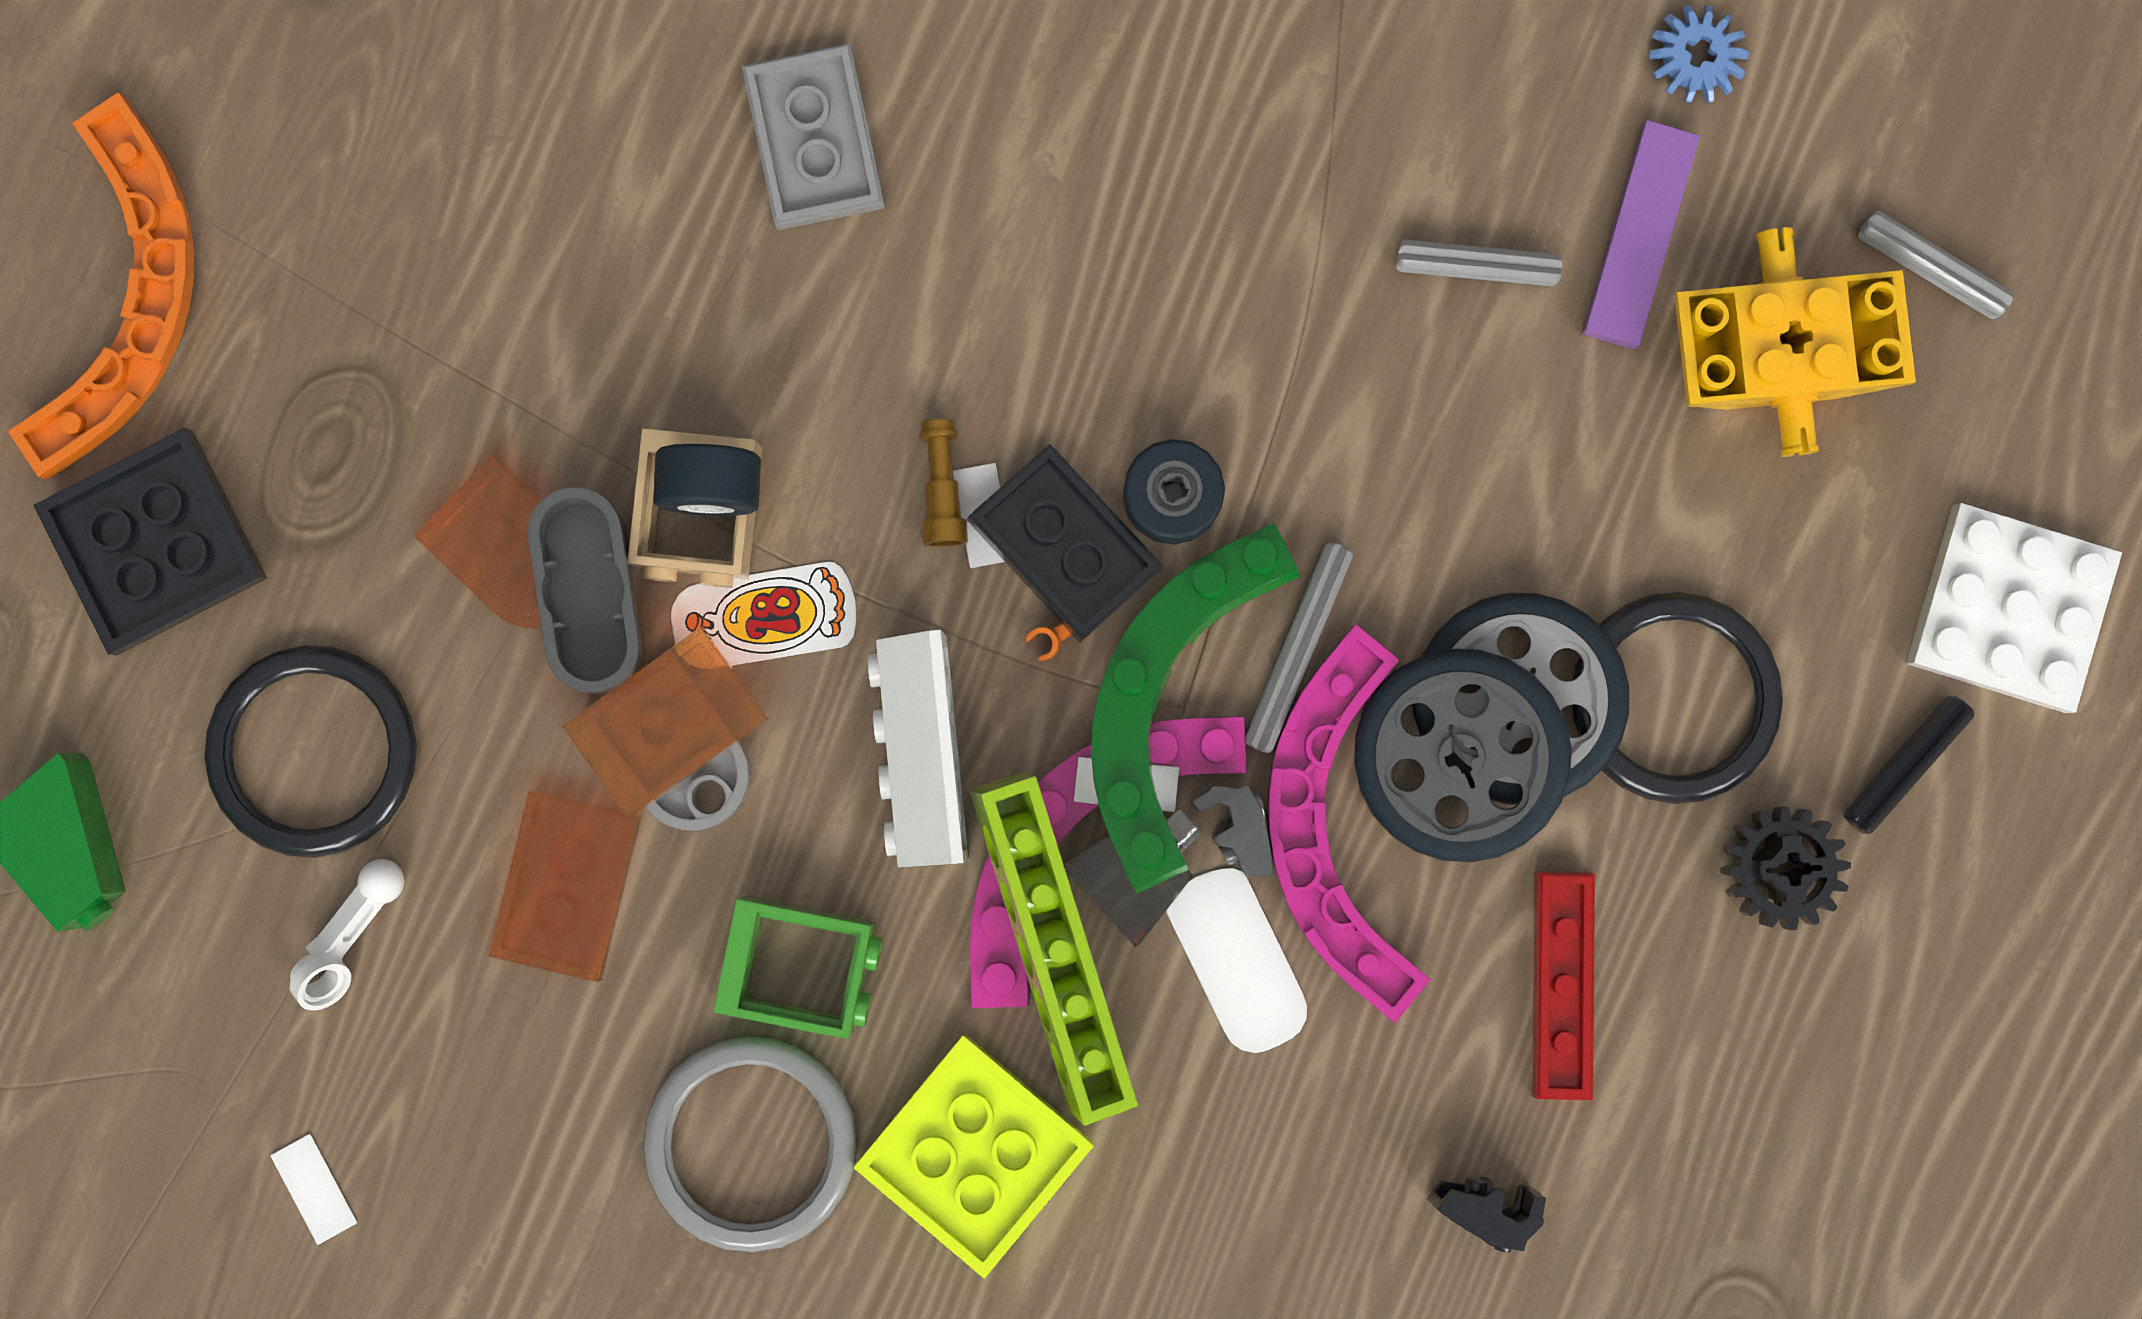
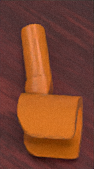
[1025,622,1071,661]

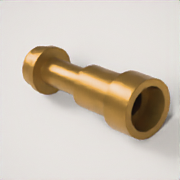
[919,419,968,547]

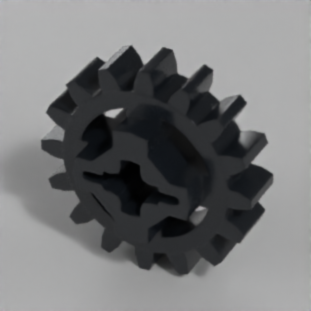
[1720,806,1851,930]

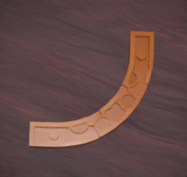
[7,92,194,480]

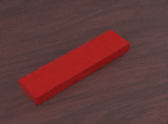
[1532,871,1595,1100]

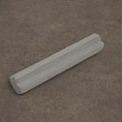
[1858,211,2014,319]
[1396,239,1562,286]

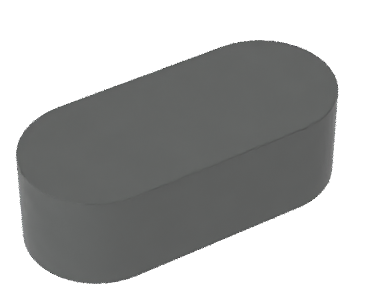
[528,487,644,694]

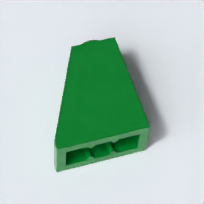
[0,753,126,932]

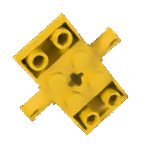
[1674,227,1916,457]

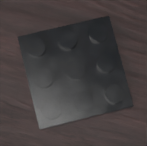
[33,428,267,656]

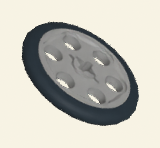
[1413,593,1629,805]

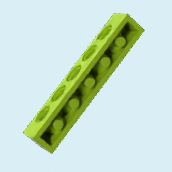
[969,772,1138,1126]

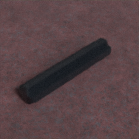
[1844,696,1975,834]

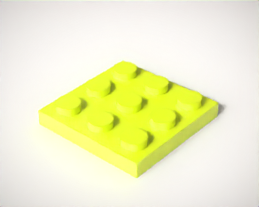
[853,1033,1094,1279]

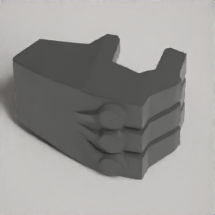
[1191,785,1273,876]

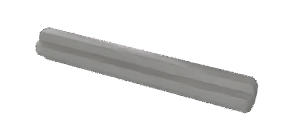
[1245,542,1353,753]

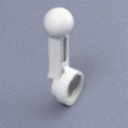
[290,859,405,1010]

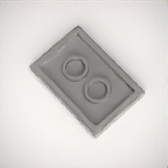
[742,43,885,231]

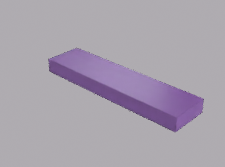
[1581,120,1700,350]

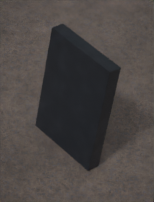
[967,444,1164,643]

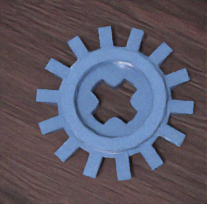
[1648,5,1749,104]

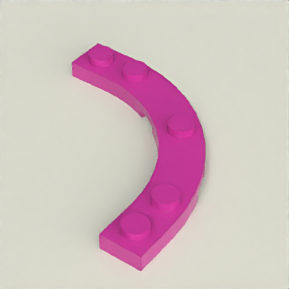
[1267,624,1431,1023]
[970,717,1246,1008]

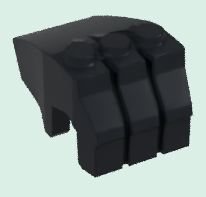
[1427,1177,1546,1253]

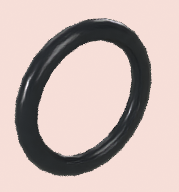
[1572,592,1783,804]
[204,645,417,858]

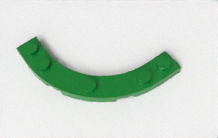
[1091,523,1300,894]

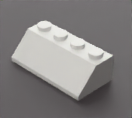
[868,629,969,867]

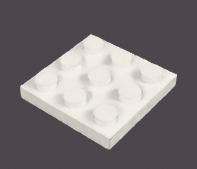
[1906,503,2122,713]

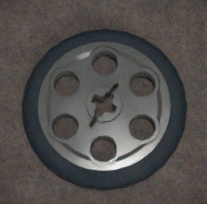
[1354,649,1572,862]

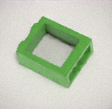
[713,896,883,1039]

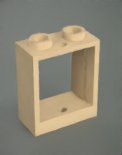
[628,428,763,588]

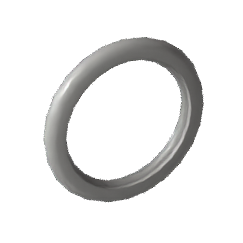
[643,1036,857,1253]

